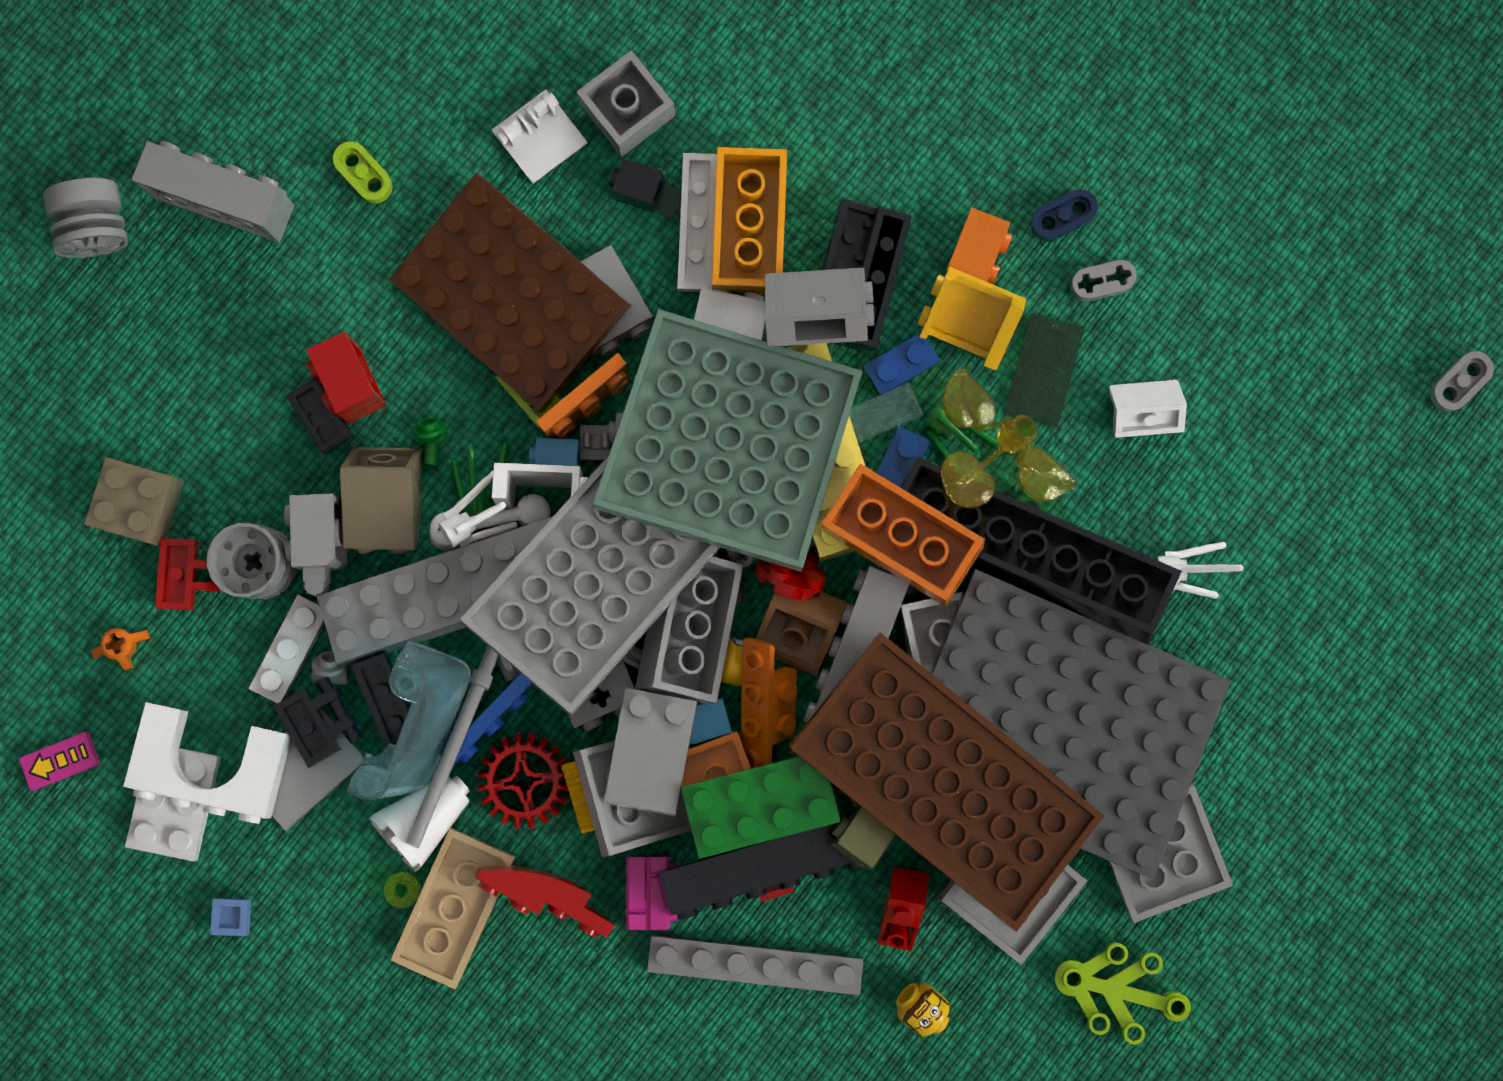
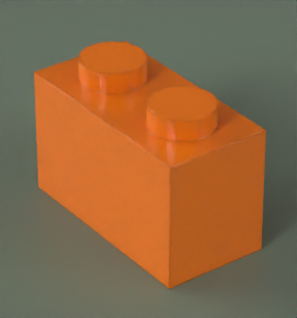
[944,207,1013,284]

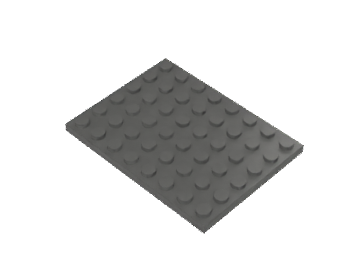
[930,569,1231,879]

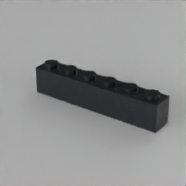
[655,816,860,920]

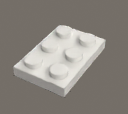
[125,748,221,861]

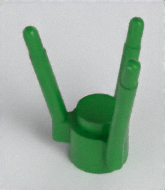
[924,404,1009,475]
[451,441,509,517]

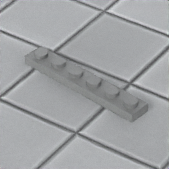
[647,935,864,995]

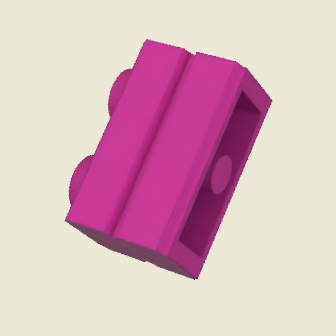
[626,855,677,930]

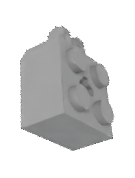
[284,493,348,596]

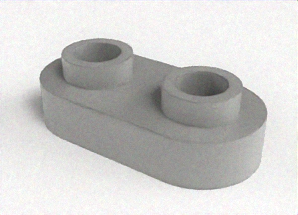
[1430,351,1494,412]

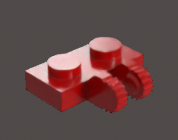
[155,538,223,611]

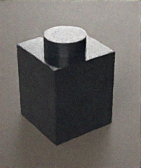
[609,159,666,213]

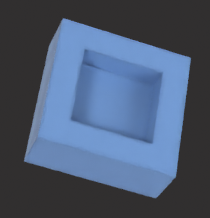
[210,898,251,936]

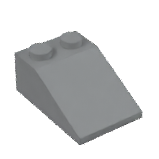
[604,688,697,817]

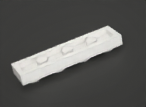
[677,153,717,292]

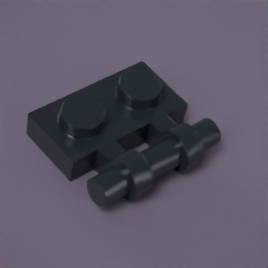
[273,677,363,768]

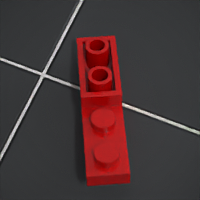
[475,865,615,938]

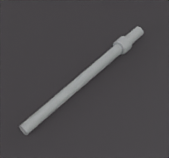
[406,645,499,848]

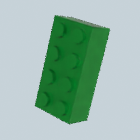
[681,756,841,859]

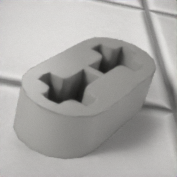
[1070,260,1137,302]

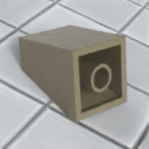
[340,447,423,554]

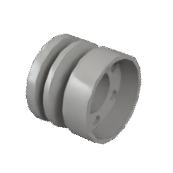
[43,178,128,258]
[207,523,297,599]

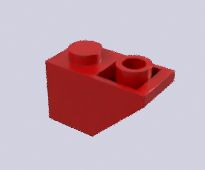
[877,866,929,951]

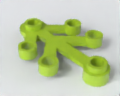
[1054,942,1191,1045]

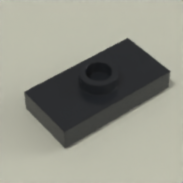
[286,379,354,455]

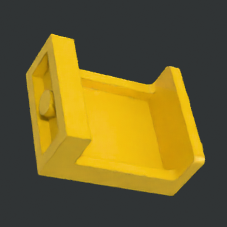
[917,266,1027,371]

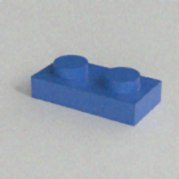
[863,332,941,398]
[877,426,930,488]

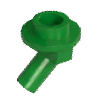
[412,418,447,469]

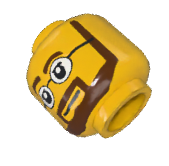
[896,982,950,1037]

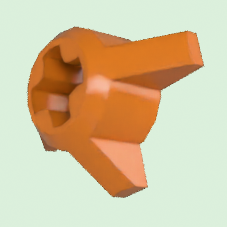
[91,628,150,671]

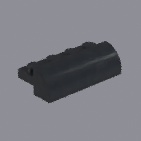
[822,198,912,351]

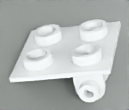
[492,90,587,184]

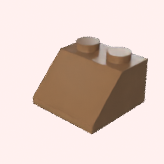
[756,591,847,676]

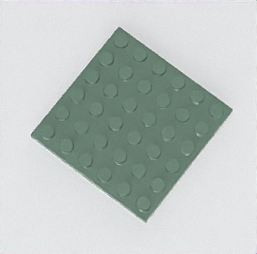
[593,309,862,572]

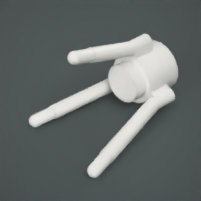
[438,470,518,548]
[1157,542,1243,599]

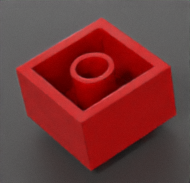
[306,332,387,424]

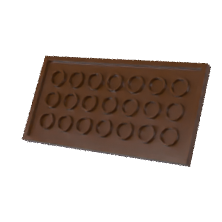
[788,633,1104,932]

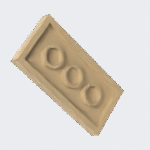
[391,828,516,989]

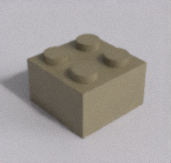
[84,457,184,547]

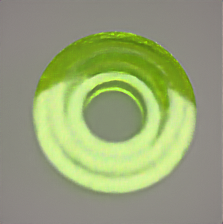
[384,872,420,908]

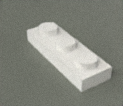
[249,595,325,703]

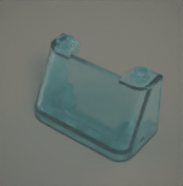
[346,640,471,800]

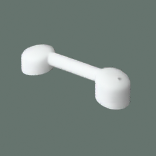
[429,494,551,551]

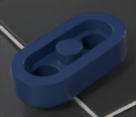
[1030,189,1098,241]

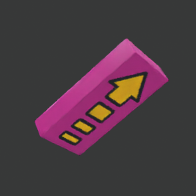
[19,732,101,791]

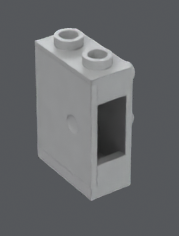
[765,268,874,347]

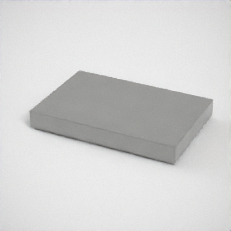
[272,708,368,831]

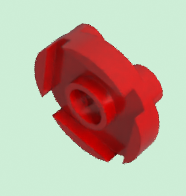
[755,552,826,601]

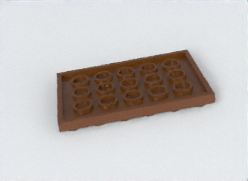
[389,172,632,413]

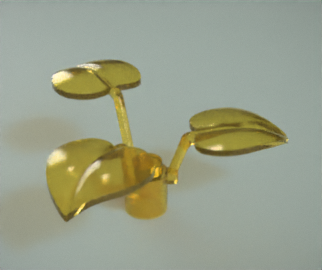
[941,366,1077,508]

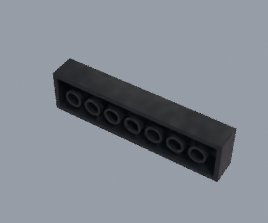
[902,456,1182,645]

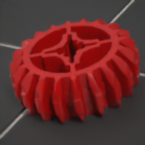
[477,733,569,829]

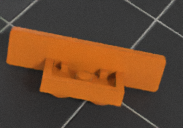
[741,637,797,768]

